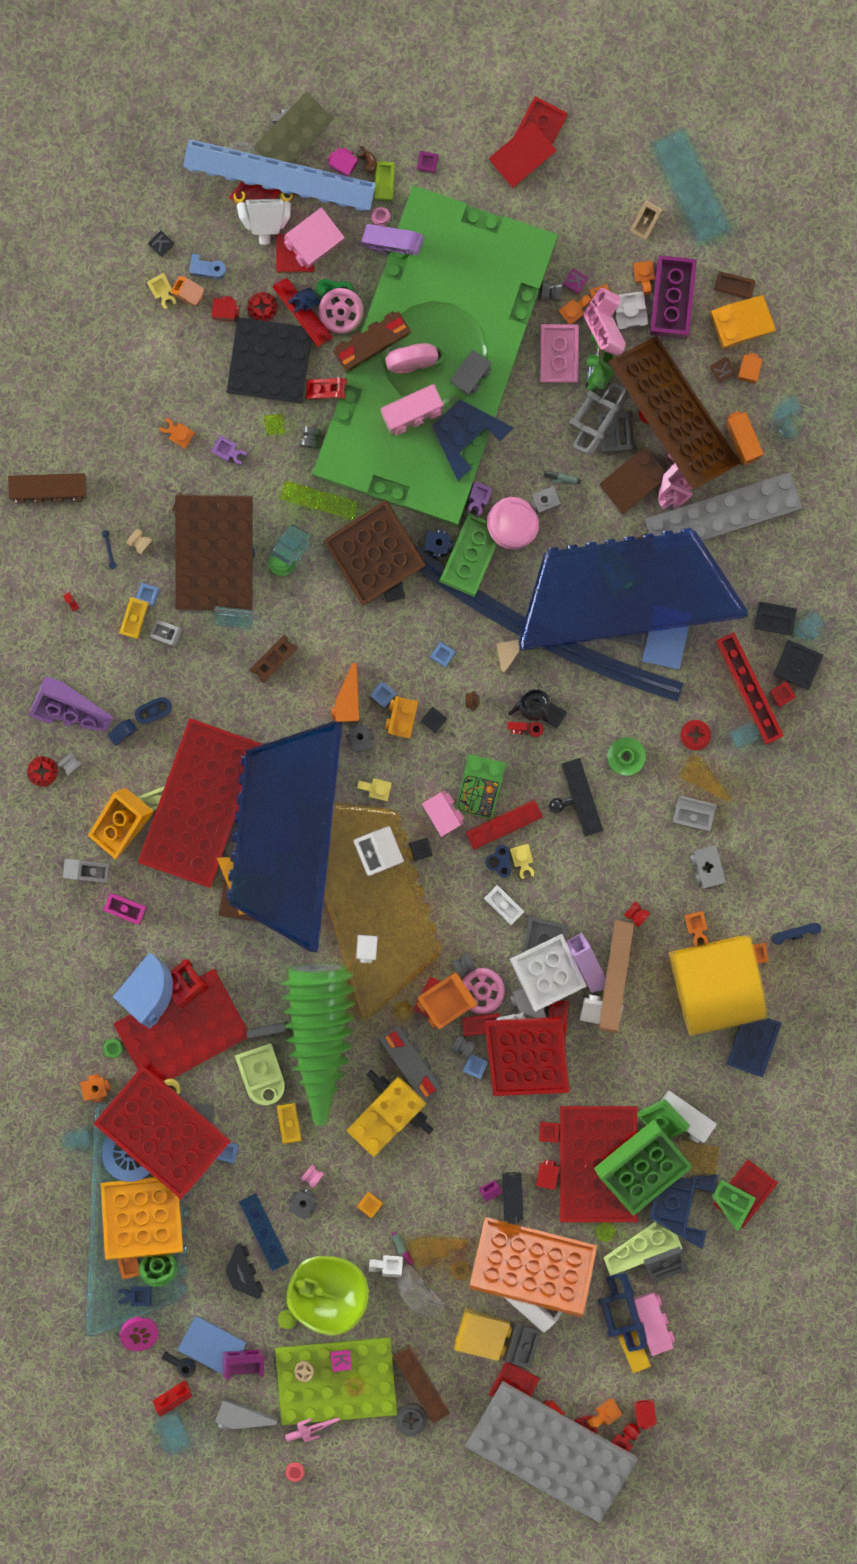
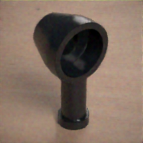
[161,1351,196,1378]

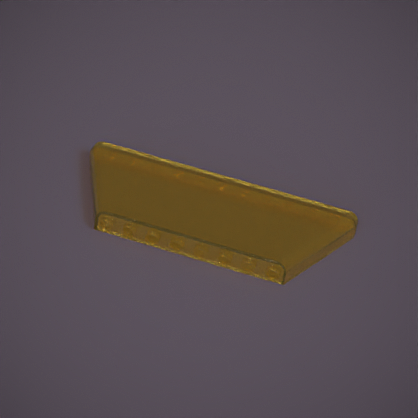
[294,798,442,1020]

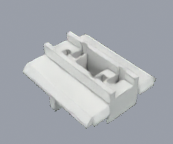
[615,291,648,329]

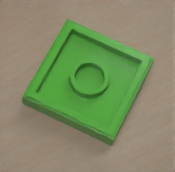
[637,1099,690,1138]

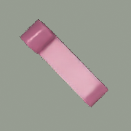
[584,288,625,356]

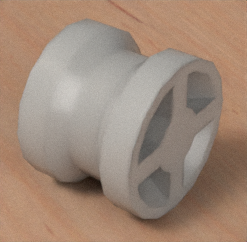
[58,752,82,776]

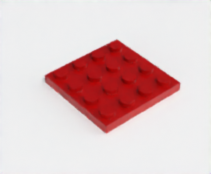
[485,1017,570,1096]

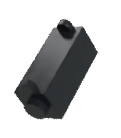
[502,1172,524,1224]

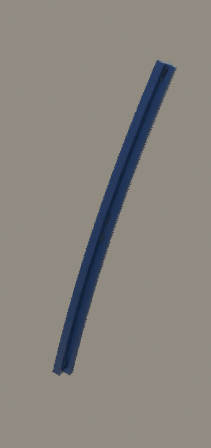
[414,544,683,702]

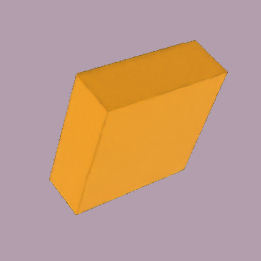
[357,1191,383,1219]

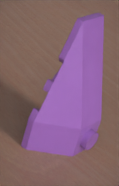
[28,676,113,732]

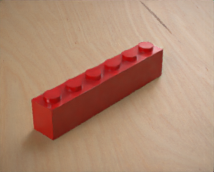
[715,632,784,745]

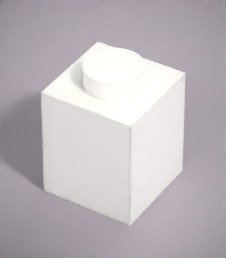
[356,935,378,963]

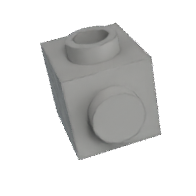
[530,486,560,514]

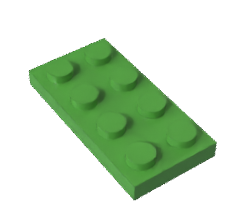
[439,513,497,597]

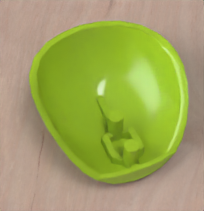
[287,1256,369,1335]

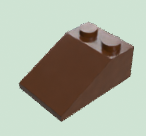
[599,446,666,514]

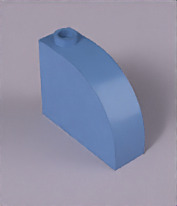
[113,953,173,1029]

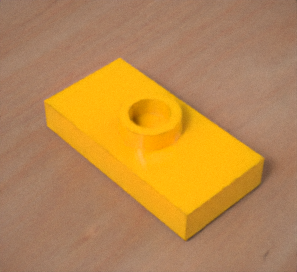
[119,597,149,639]
[277,1102,302,1144]

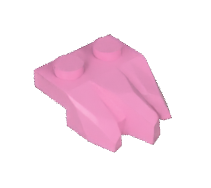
[658,463,693,510]

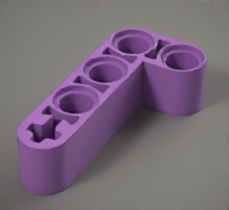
[360,224,425,256]

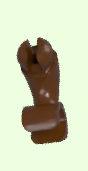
[356,146,377,173]

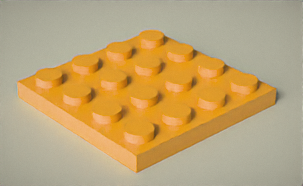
[101,1177,184,1261]

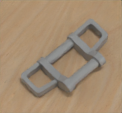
[569,382,630,456]

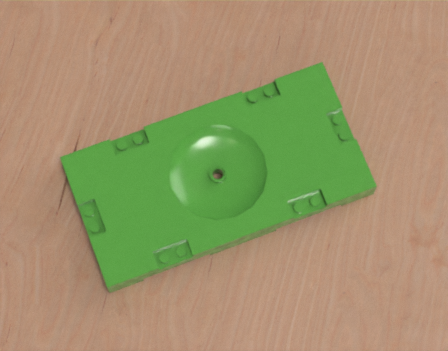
[313,185,558,527]

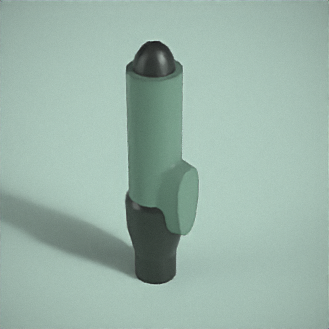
[543,471,581,485]

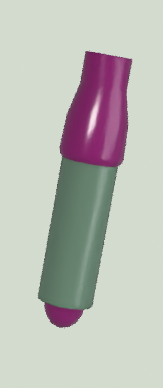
[391,1231,415,1266]

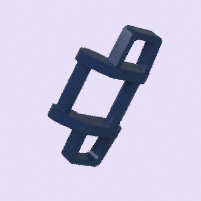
[598,1272,648,1352]

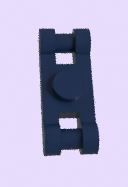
[771,923,822,945]

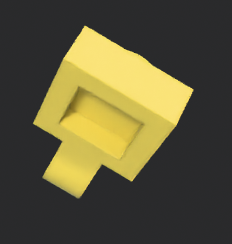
[357,778,392,801]

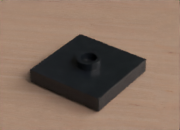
[773,640,823,690]

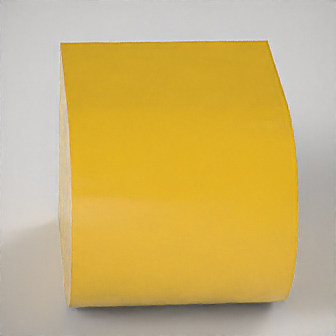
[668,935,767,1036]

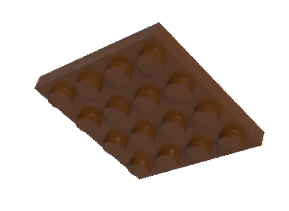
[323,500,427,606]

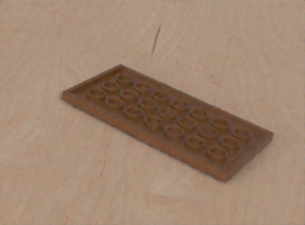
[609,336,741,491]

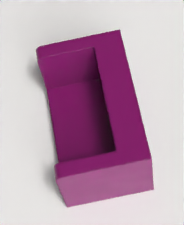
[222,1349,264,1380]

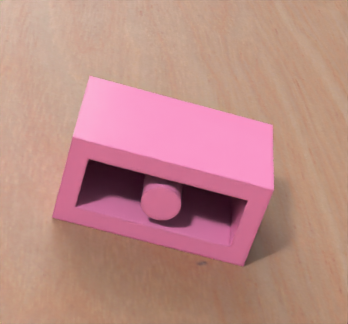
[422,791,464,837]

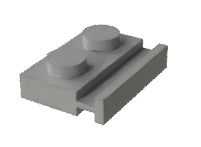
[672,795,717,832]

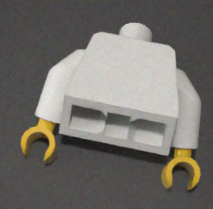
[234,192,293,245]

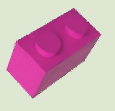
[103,892,148,925]

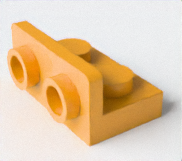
[385,696,418,739]

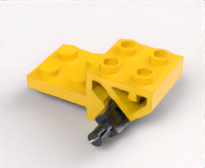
[346,1069,434,1157]

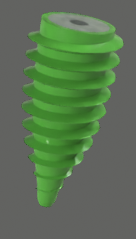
[280,963,355,1126]

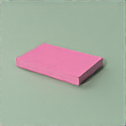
[540,324,579,383]

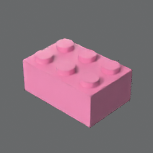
[381,384,444,436]

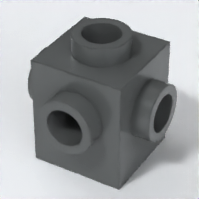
[346,723,375,753]
[289,1188,318,1220]

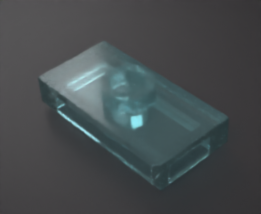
[214,606,253,629]

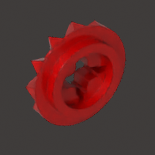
[247,292,278,321]
[680,720,711,751]
[27,756,58,787]

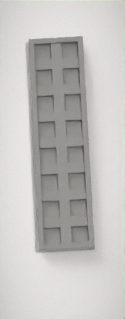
[645,472,802,556]

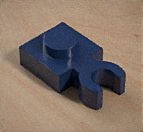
[288,287,321,313]
[118,1286,152,1306]

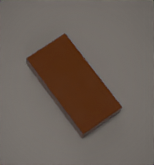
[714,271,756,299]

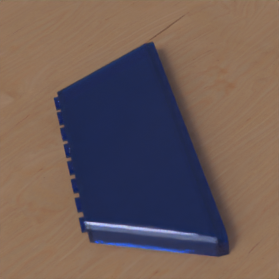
[518,528,748,651]
[226,721,343,953]

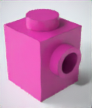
[327,147,358,177]

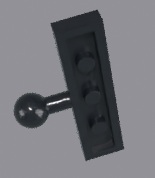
[549,758,603,837]

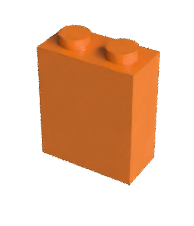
[725,411,764,467]

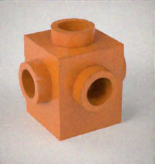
[80,1074,111,1103]

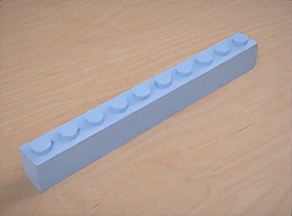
[183,139,376,211]

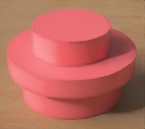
[285,1462,305,1482]

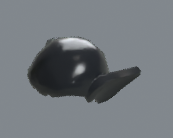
[508,689,554,725]

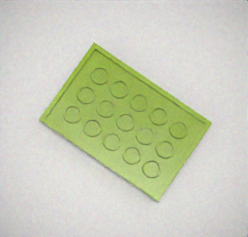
[275,1337,397,1425]

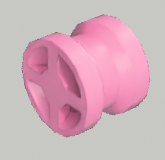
[301,1164,324,1189]

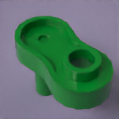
[316,279,355,300]

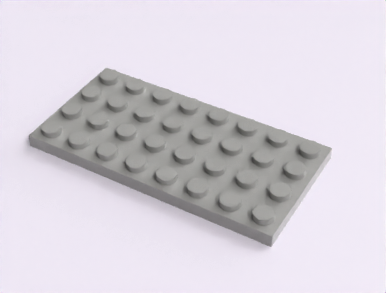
[465,1381,638,1523]

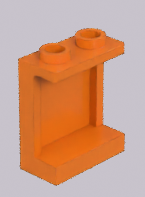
[416,972,478,1030]

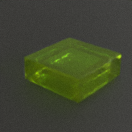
[264,413,285,435]

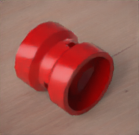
[624,901,650,927]

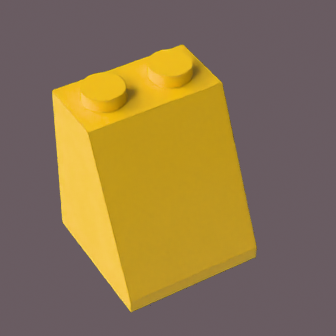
[454,1308,512,1361]

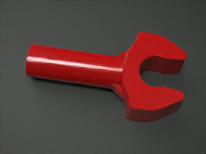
[63,592,80,612]

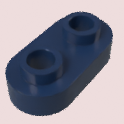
[135,697,172,725]

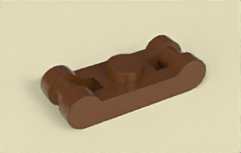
[250,635,298,683]

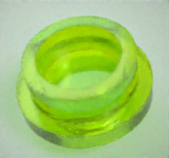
[595,1222,615,1242]

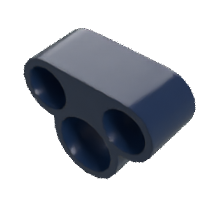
[107,719,138,746]
[485,845,511,878]

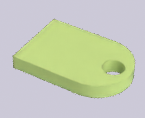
[235,1043,285,1105]

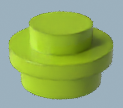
[278,1309,297,1329]

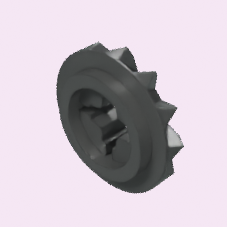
[396,1404,426,1436]

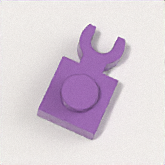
[211,435,247,465]
[466,481,492,517]

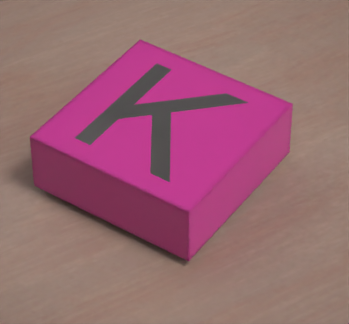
[331,1349,352,1372]

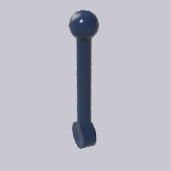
[102,530,116,569]

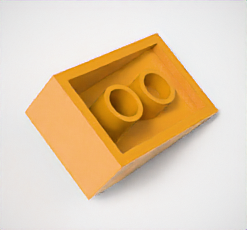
[709,295,776,350]
[88,788,154,860]

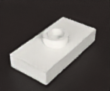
[484,885,525,925]

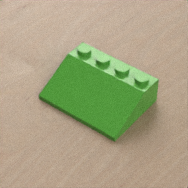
[594,1120,693,1216]

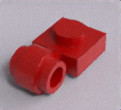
[507,721,544,737]
[610,1422,641,1452]

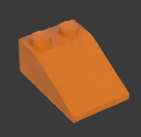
[331,663,360,724]

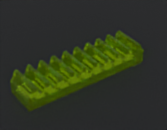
[279,480,358,521]

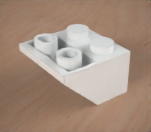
[353,826,404,876]
[579,994,624,1024]

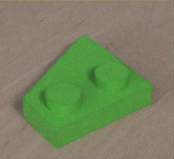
[712,1179,756,1231]

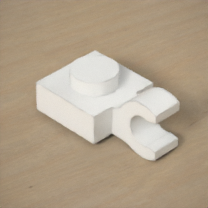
[369,1255,403,1278]

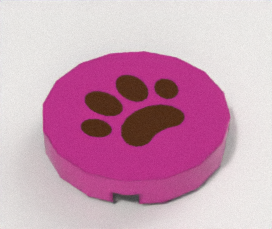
[120,1317,159,1351]

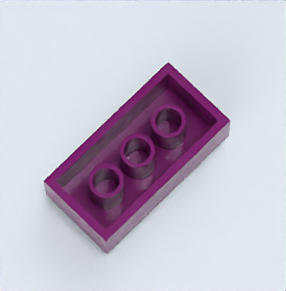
[649,255,697,339]

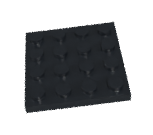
[226,317,312,404]

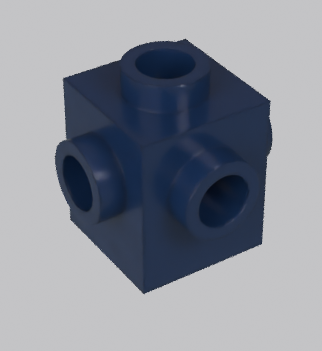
[424,529,453,558]

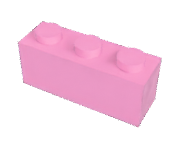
[634,1291,675,1356]

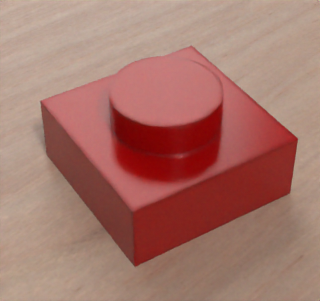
[769,681,796,708]
[539,1121,559,1143]

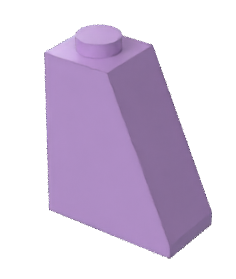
[566,933,605,993]

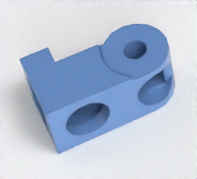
[189,254,226,279]

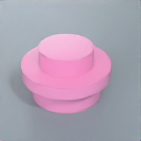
[372,207,391,226]

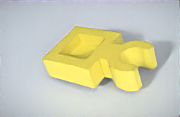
[147,273,176,309]
[510,844,534,879]

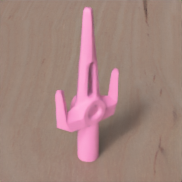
[285,1418,340,1442]

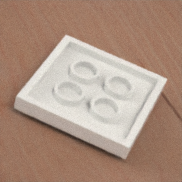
[510,934,587,1011]

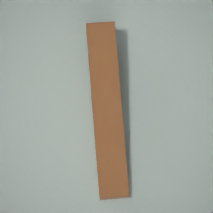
[598,920,634,1033]

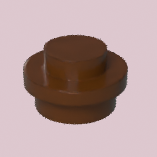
[465,691,480,711]

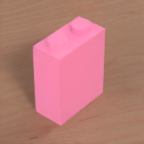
[284,207,345,269]

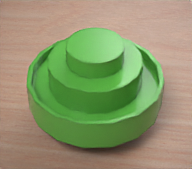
[268,548,296,576]

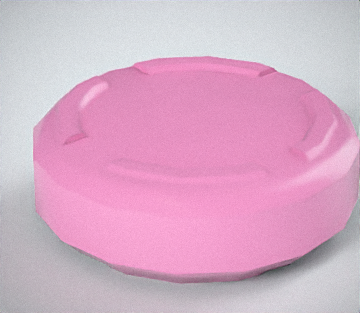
[385,343,438,373]
[487,497,539,550]

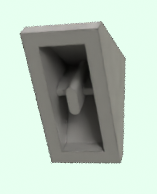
[149,619,184,648]

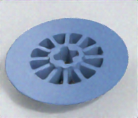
[102,1136,149,1182]

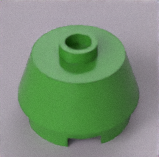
[139,1254,177,1287]

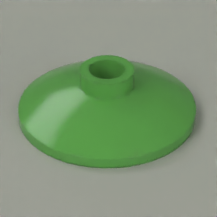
[607,737,646,776]

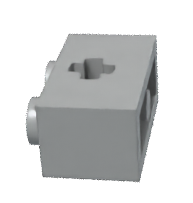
[690,845,726,888]

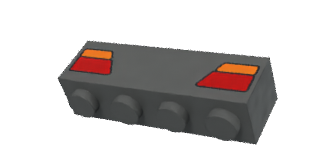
[379,1025,443,1101]

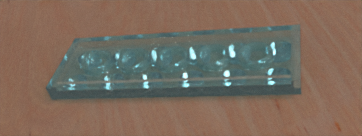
[650,127,733,247]

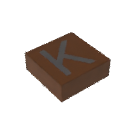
[709,357,736,383]

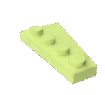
[604,1222,683,1276]

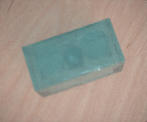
[271,524,311,566]
[153,1409,192,1456]

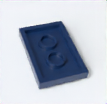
[726,1018,782,1077]

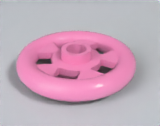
[319,288,364,334]
[462,968,505,1014]

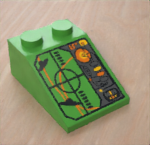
[455,754,506,819]

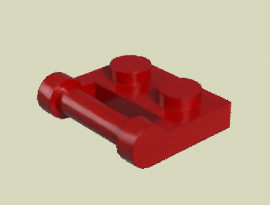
[170,959,207,1009]

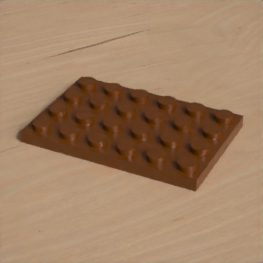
[175,494,253,611]

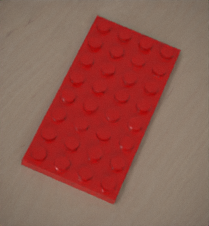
[137,718,262,888]

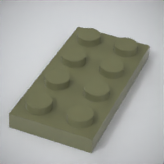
[254,91,334,163]

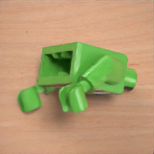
[585,331,616,392]

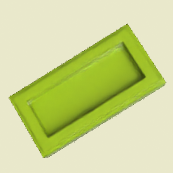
[374,161,395,201]

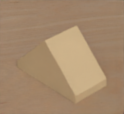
[630,200,663,240]
[496,639,526,673]

